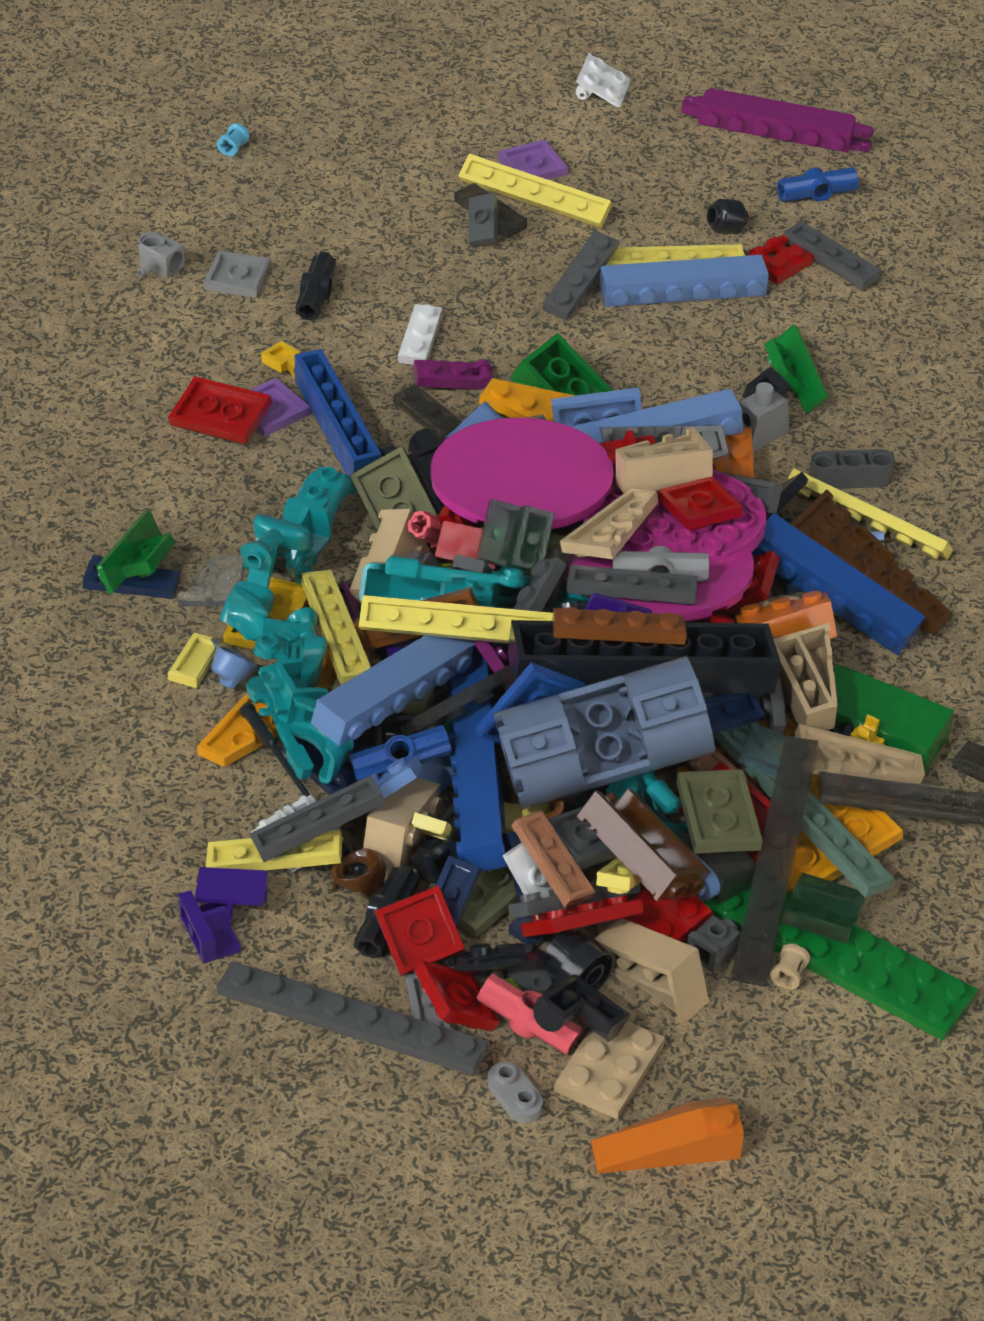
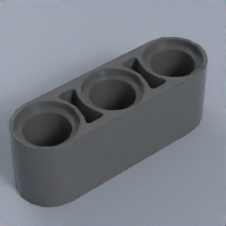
[809,449,895,489]

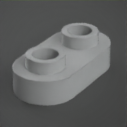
[487,1062,543,1123]

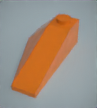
[591,1098,744,1173]

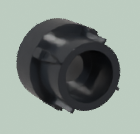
[542,929,615,990]

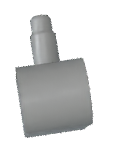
[137,232,185,278]

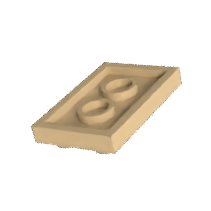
[554,1021,665,1120]

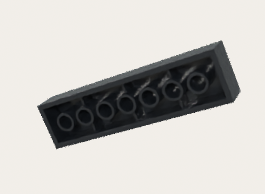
[508,620,781,695]

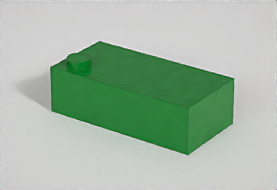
[833,664,954,773]

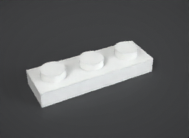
[398,304,442,365]

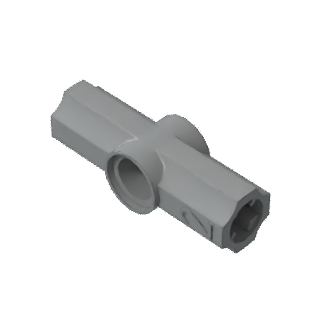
[613,546,709,582]

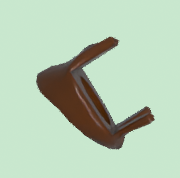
[332,848,386,901]

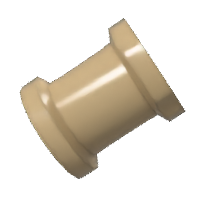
[770,944,810,990]

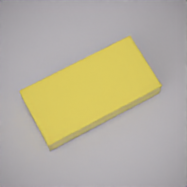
[168,633,222,688]
[411,812,458,843]

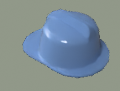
[211,638,260,689]

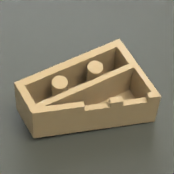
[349,509,430,613]
[774,623,837,730]
[363,777,442,880]
[595,918,709,1025]

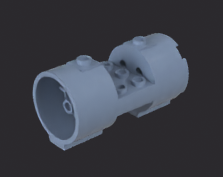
[493,656,715,810]

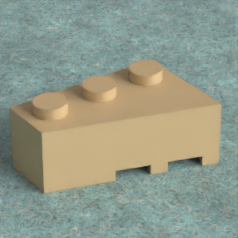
[616,427,713,493]

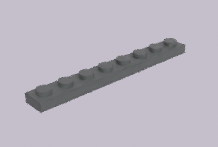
[217,961,488,1076]

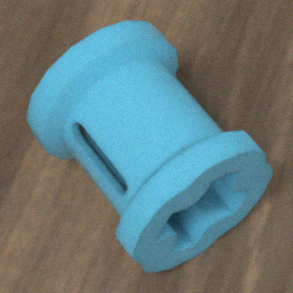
[217,123,249,157]

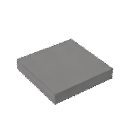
[203,251,271,298]

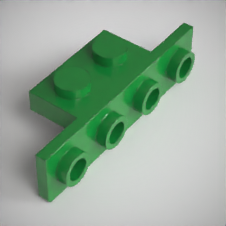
[764,324,829,413]
[97,510,176,594]

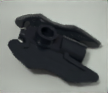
[445,943,549,977]

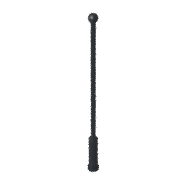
[239,703,365,875]

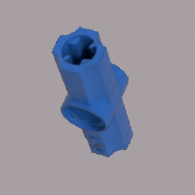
[777,167,859,202]
[349,725,452,782]

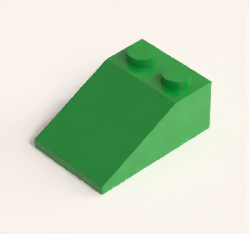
[510,333,613,396]

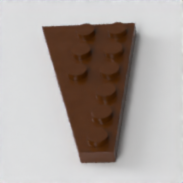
[790,489,952,636]

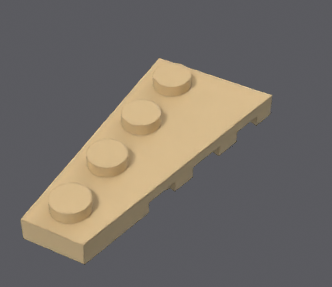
[560,488,658,559]
[795,724,925,784]

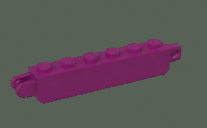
[681,88,874,153]

